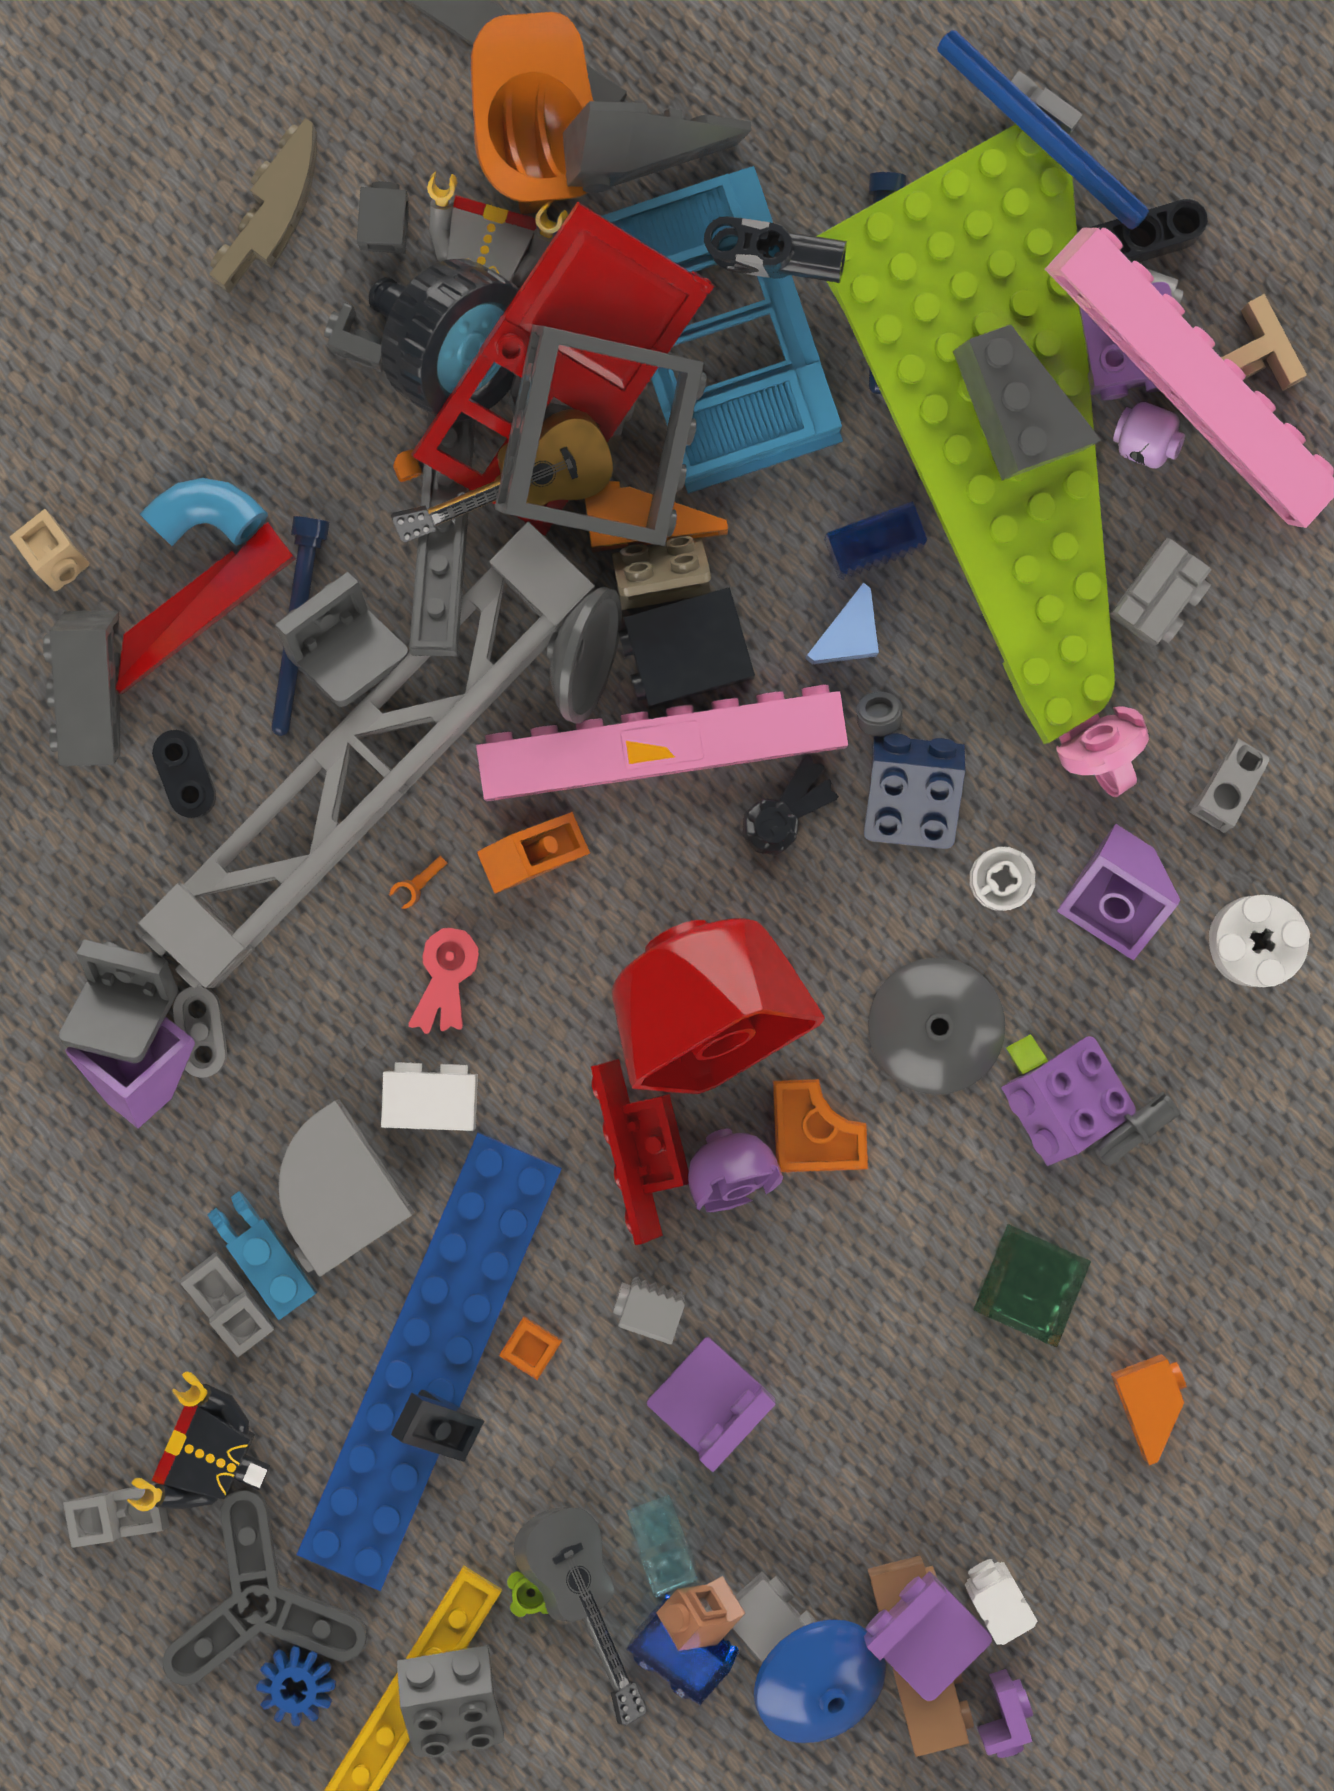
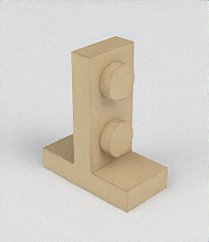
[1221,294,1307,391]

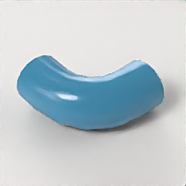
[140,478,268,546]

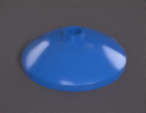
[754,1619,886,1743]

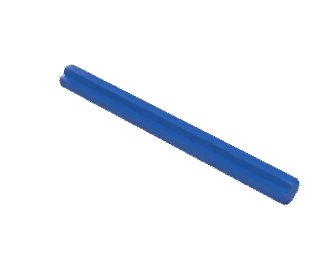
[937,30,1149,229]

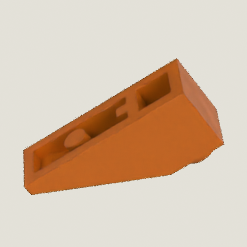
[585,481,728,552]

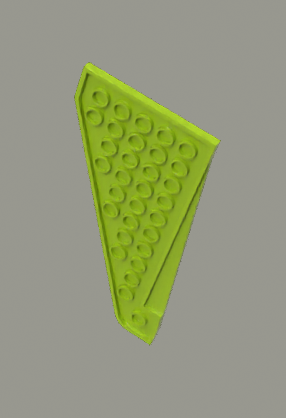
[817,124,1115,744]

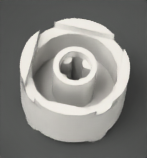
[1209,895,1310,987]

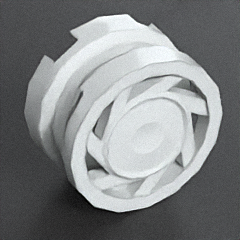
[969,847,1036,911]

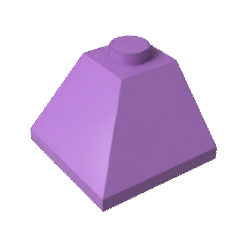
[1057,824,1180,961]
[65,1017,195,1128]

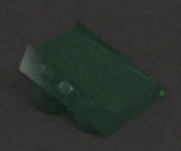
[973,1224,1091,1347]

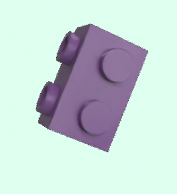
[977,1669,1033,1758]

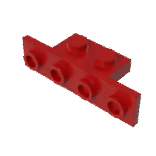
[591,1059,689,1245]

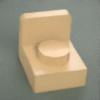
[10,509,89,591]

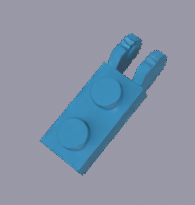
[208,1191,317,1320]

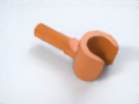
[393,449,423,482]
[389,856,448,909]

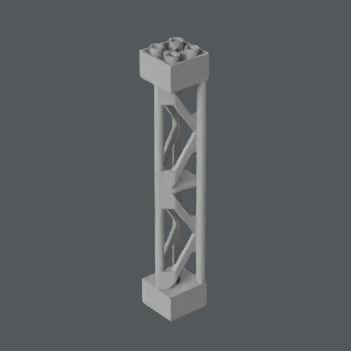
[138,522,596,988]

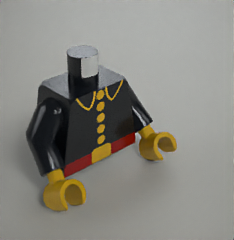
[127,1371,271,1511]

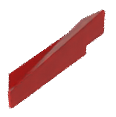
[115,522,296,694]

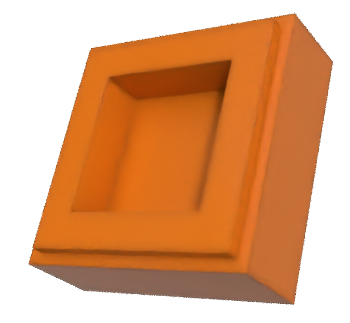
[499,1316,562,1380]

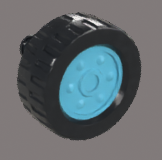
[368,259,519,421]

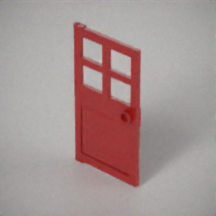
[411,202,715,536]

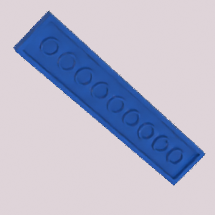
[296,1132,562,1591]

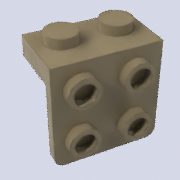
[611,536,711,610]

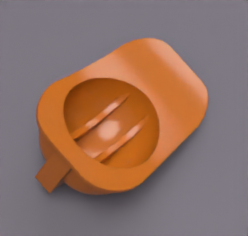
[471,12,593,214]

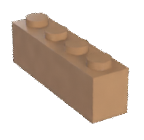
[867,1556,974,1757]

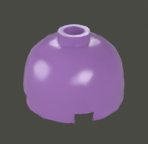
[688,1129,783,1212]

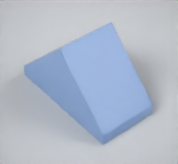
[805,583,879,665]

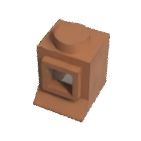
[656,1576,745,1651]

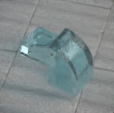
[626,1495,701,1598]

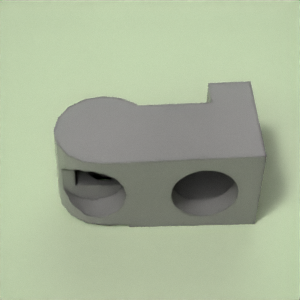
[1189,738,1270,833]

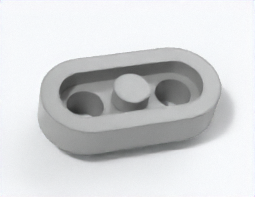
[173,986,227,1078]

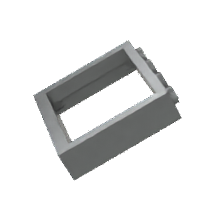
[494,325,706,546]

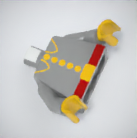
[427,172,568,286]

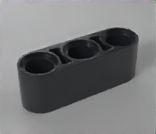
[1091,199,1208,263]

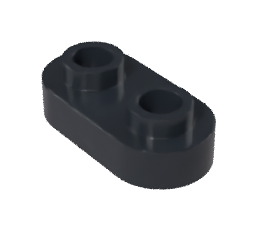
[152,730,216,819]

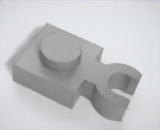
[1011,71,1083,136]

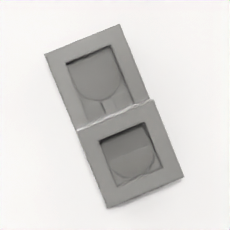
[180,1251,274,1358]
[63,1483,170,1548]

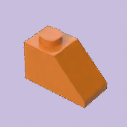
[477,812,590,894]
[1111,1354,1187,1465]

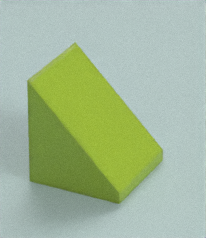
[1006,1034,1048,1075]

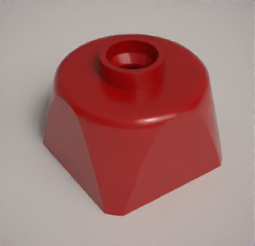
[611,918,825,1094]

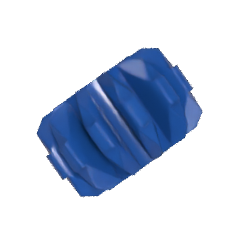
[256,1645,336,1726]

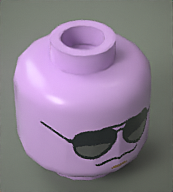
[1113,402,1185,468]

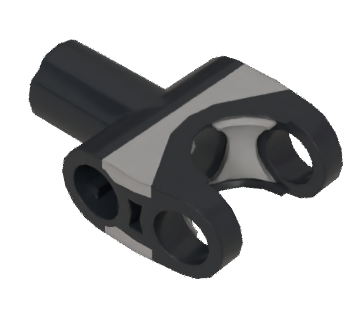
[704,216,847,283]

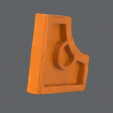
[773,1079,868,1172]

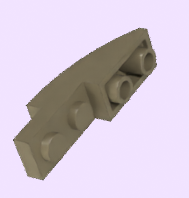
[209,117,317,294]

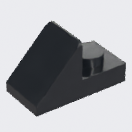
[391,1390,485,1462]

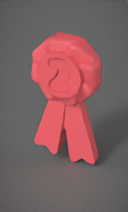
[409,928,479,1034]

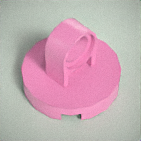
[1056,706,1149,797]

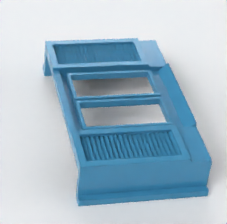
[601,166,843,494]

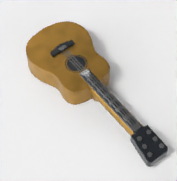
[391,409,613,543]

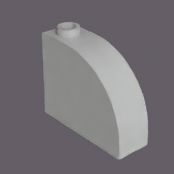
[279,1099,415,1277]

